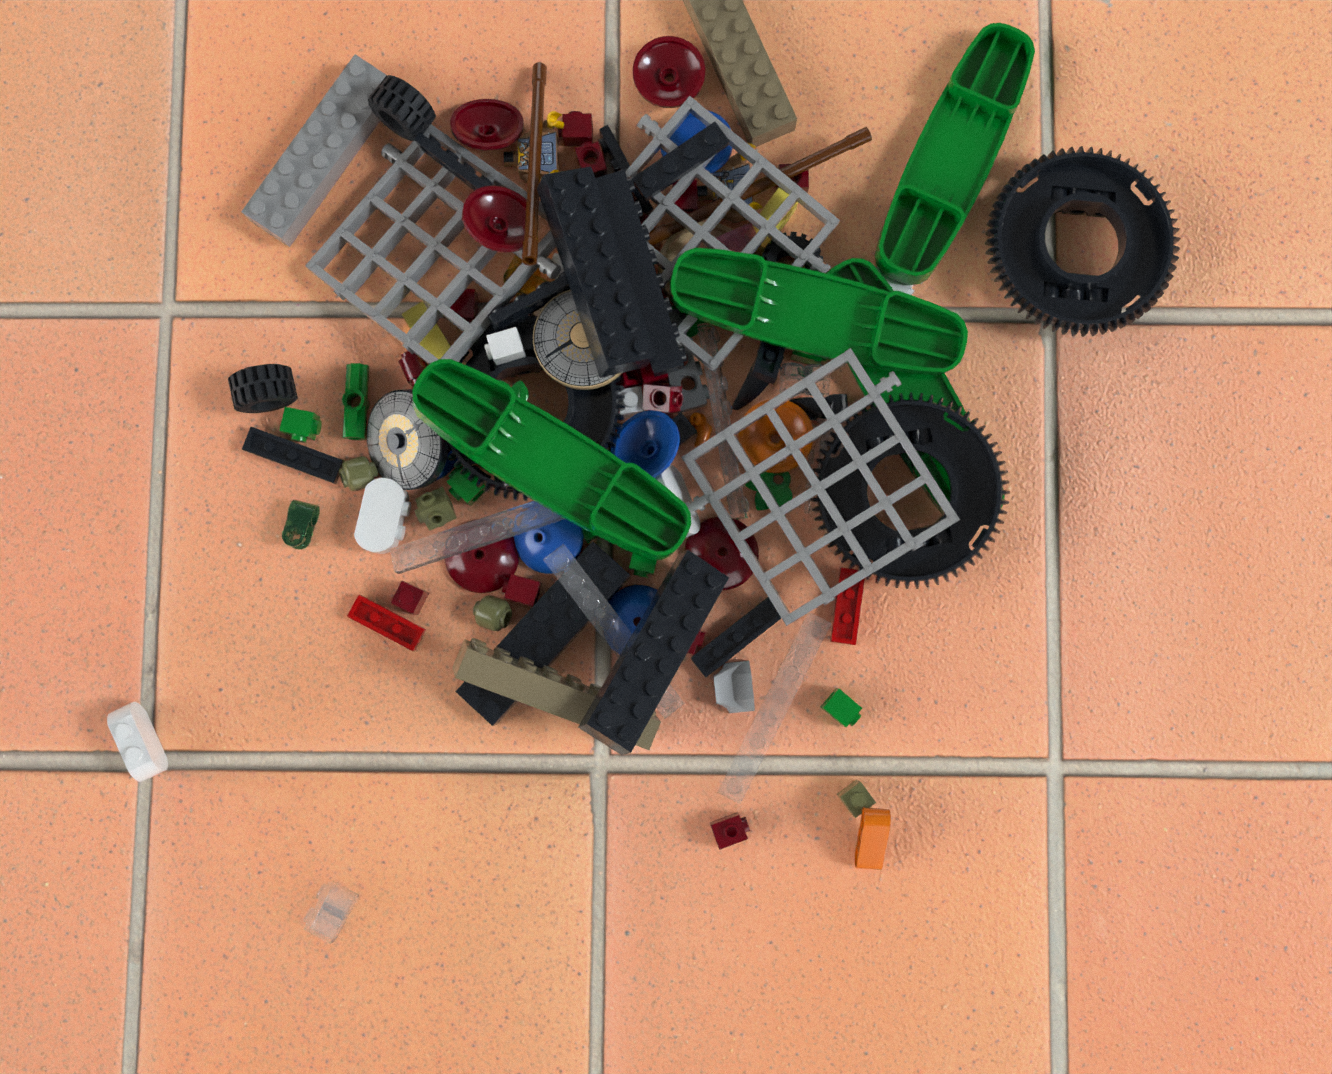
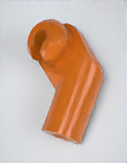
[689,412,712,447]

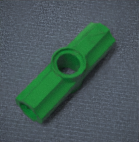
[342,363,370,440]

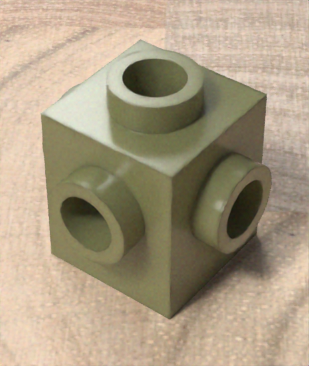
[415,487,457,531]

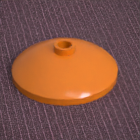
[738,399,813,473]

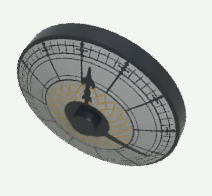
[366,389,449,490]

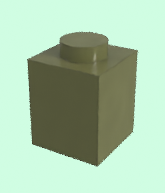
[837,779,876,818]

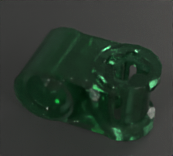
[282,500,320,550]

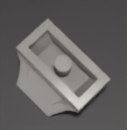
[713,661,755,713]

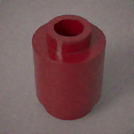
[398,351,427,387]

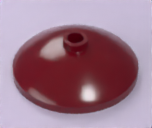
[633,36,706,108]
[450,99,524,151]
[462,186,539,253]
[685,517,759,591]
[445,519,520,593]

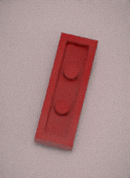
[830,567,865,645]
[347,595,426,651]

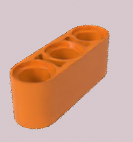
[855,807,891,870]

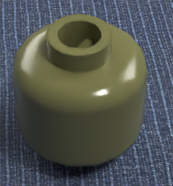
[339,456,378,491]
[473,595,512,631]

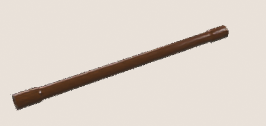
[522,62,547,266]
[647,127,872,246]

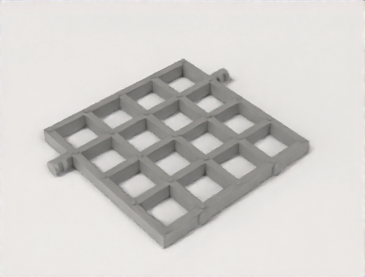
[625,96,840,372]
[305,124,561,364]
[682,348,960,626]

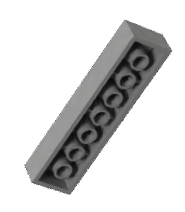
[241,54,386,247]

